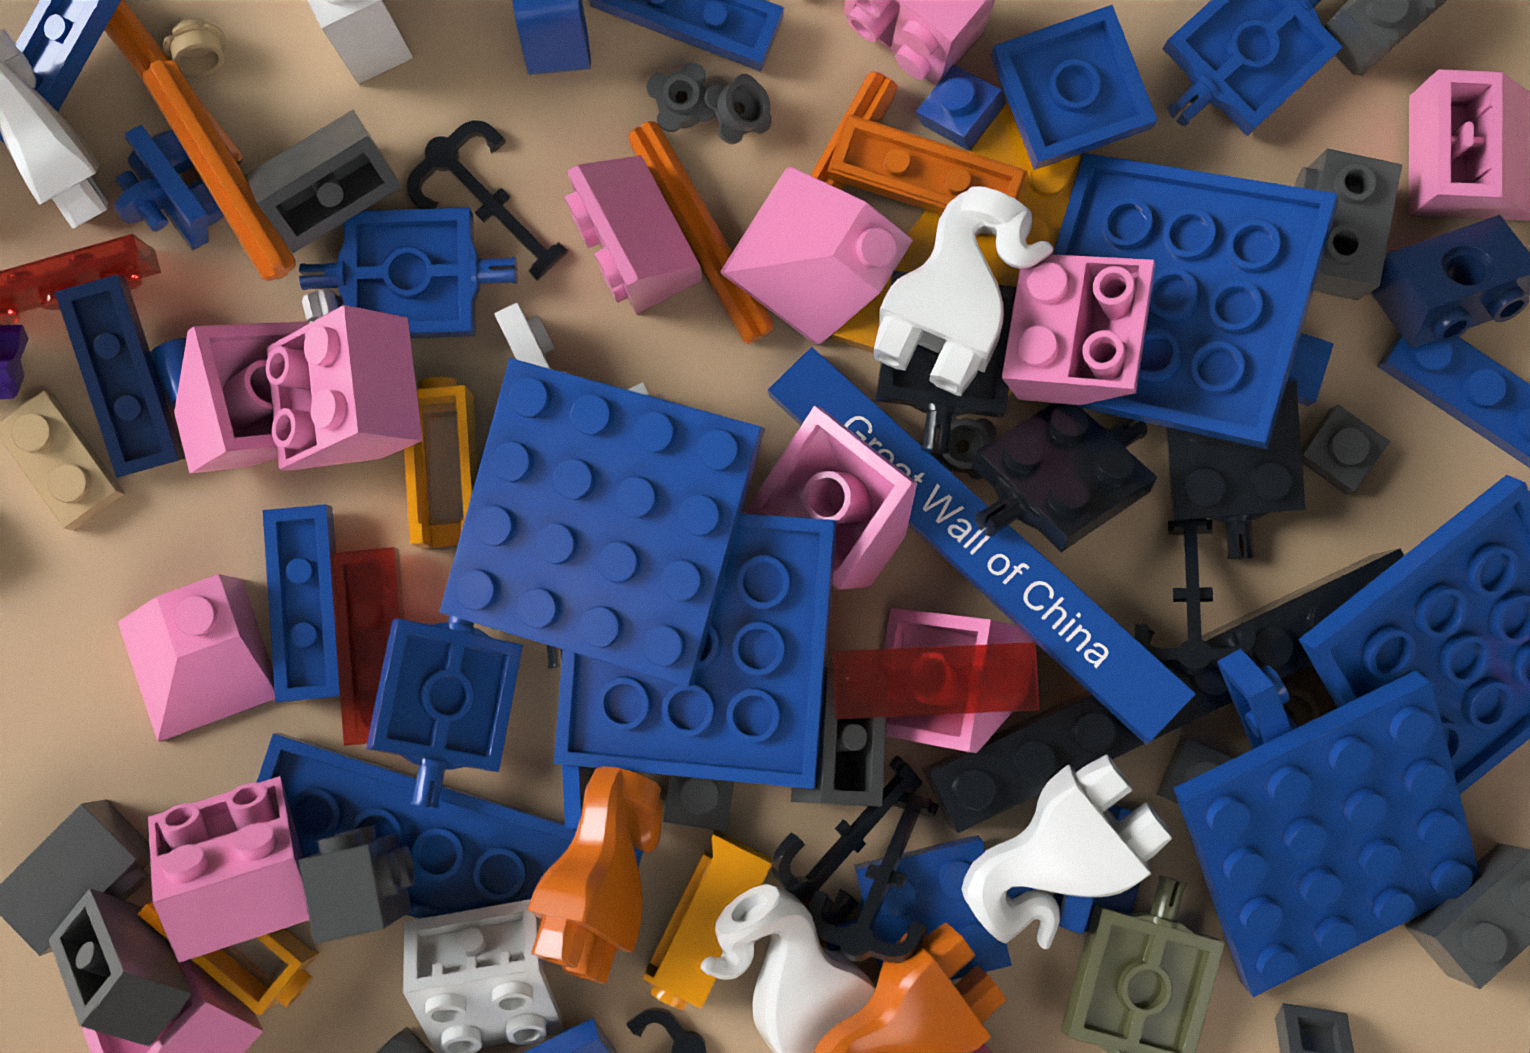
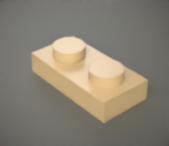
[0,390,125,531]

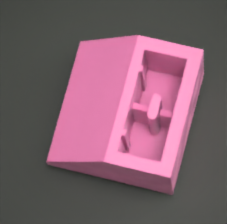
[843,0,995,86]
[1408,69,1530,221]
[564,155,702,315]
[1002,254,1156,405]
[266,305,423,471]
[148,776,310,963]

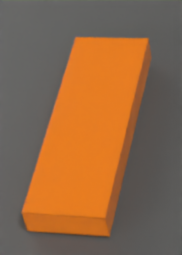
[827,113,1028,215]

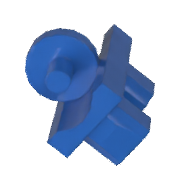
[114,124,224,251]

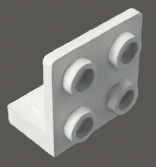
[403,899,564,1053]

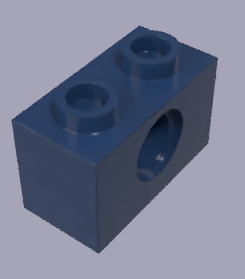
[1371,215,1530,349]

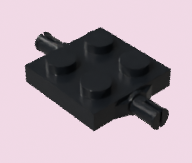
[875,271,1017,454]
[1166,381,1306,559]
[972,403,1157,552]

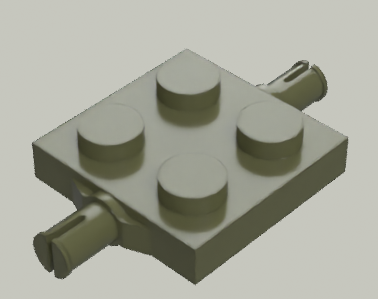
[1060,875,1225,1053]

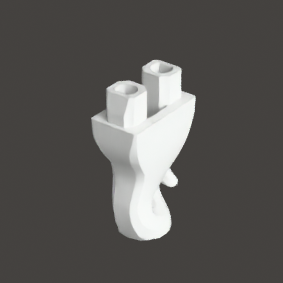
[0,29,110,229]
[874,186,1053,396]
[961,755,1172,949]
[701,884,876,1053]

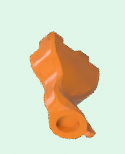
[527,766,663,984]
[813,922,1007,1053]

